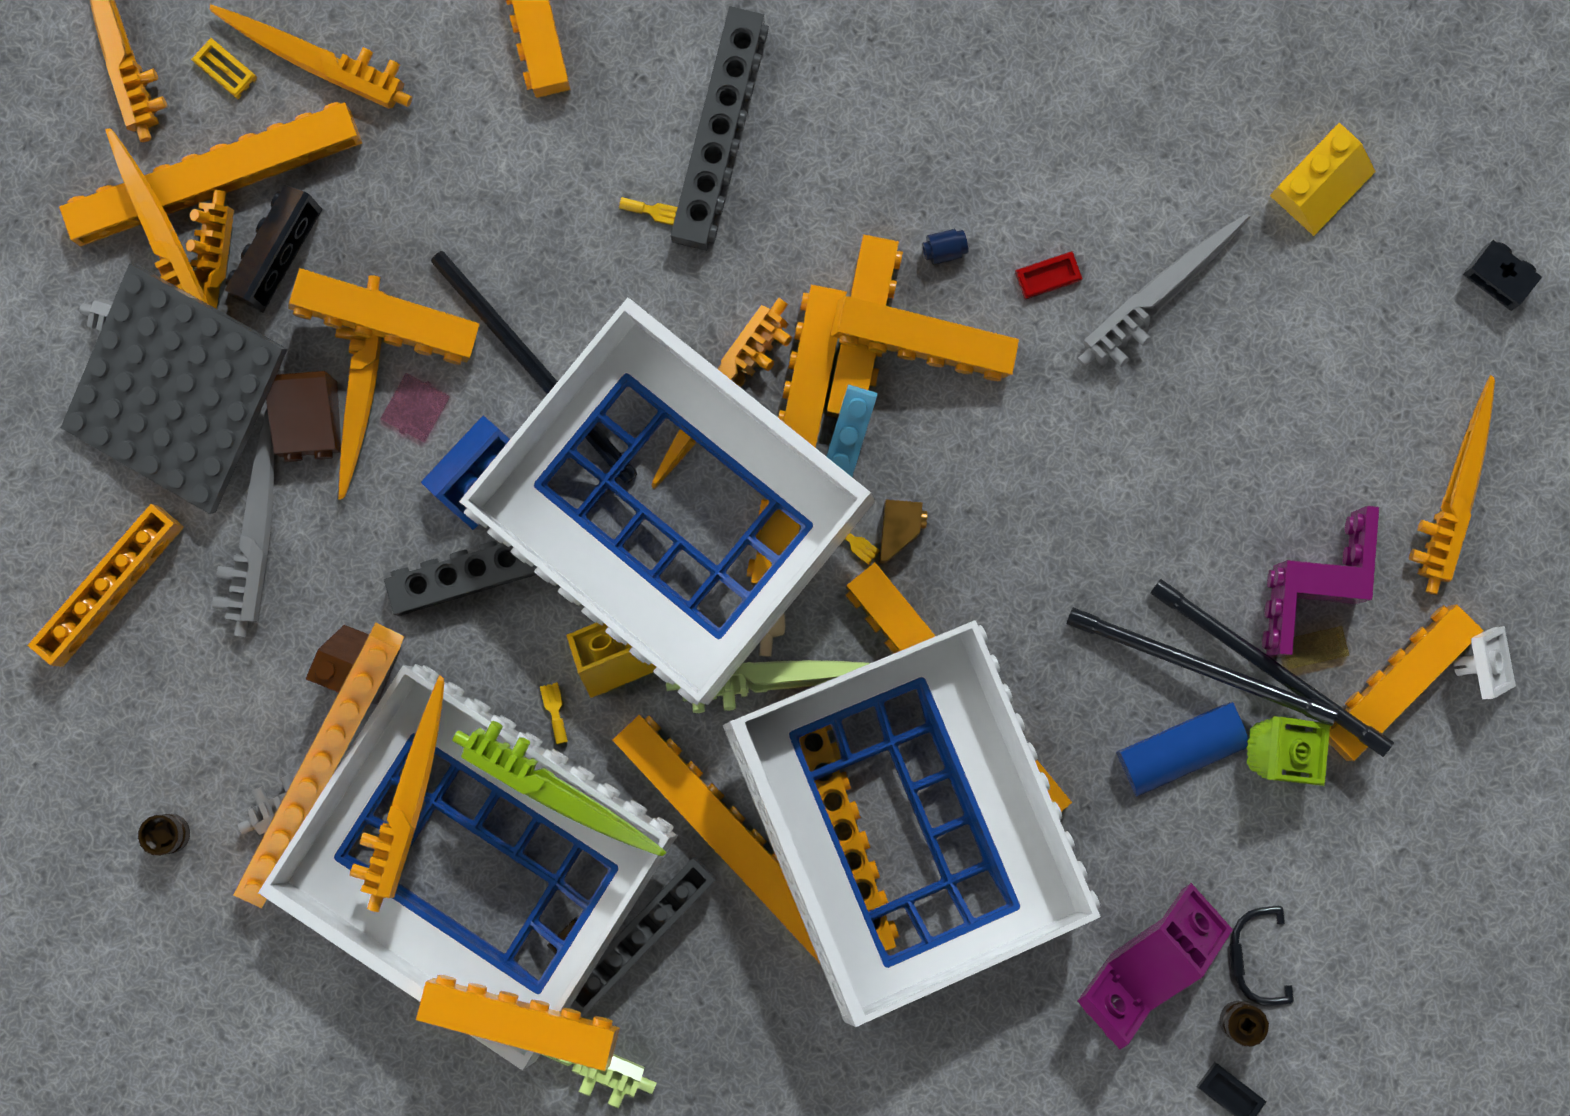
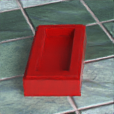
[1015,251,1083,300]

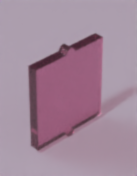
[380,373,450,443]

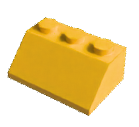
[1270,122,1376,236]
[566,622,656,698]

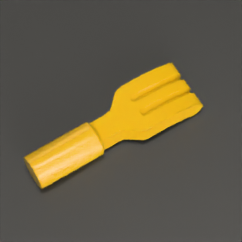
[619,197,678,226]
[845,533,880,565]
[540,682,568,745]

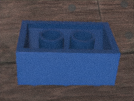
[421,415,510,530]

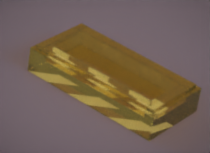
[1285,626,1349,670]

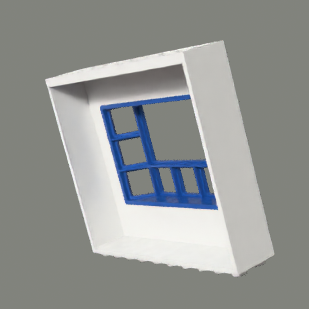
[459,297,875,705]
[722,620,1101,1027]
[258,664,678,1071]

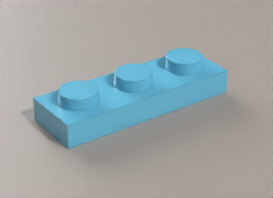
[826,384,878,477]

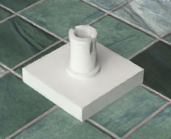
[1453,626,1516,700]

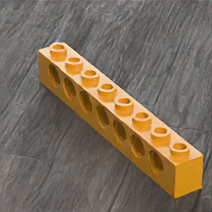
[799,724,900,950]

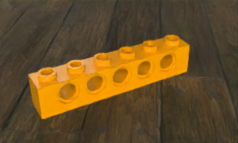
[27,504,184,667]

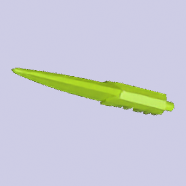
[452,721,667,856]

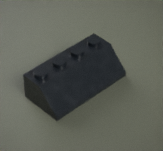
[225,185,323,313]

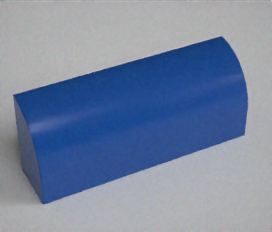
[1116,702,1248,797]

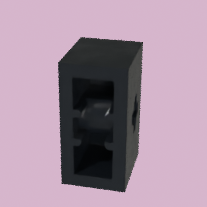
[1463,240,1542,311]

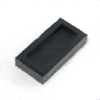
[1196,1062,1267,1116]

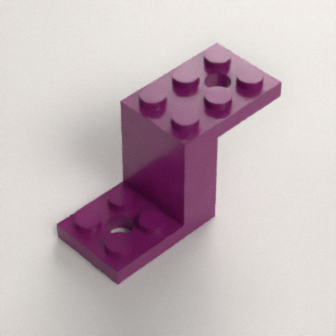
[1262,506,1379,657]
[1077,883,1233,1050]

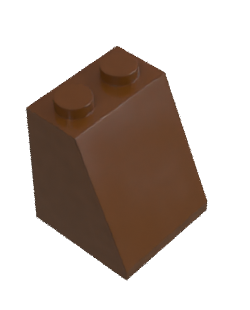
[266,371,341,462]
[306,625,401,704]

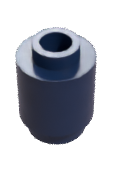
[922,229,969,265]

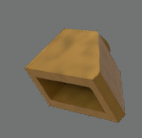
[880,499,927,563]

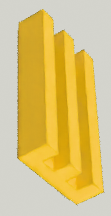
[191,38,257,100]

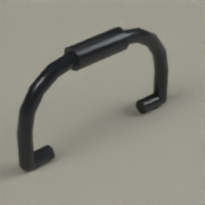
[1229,906,1294,1006]

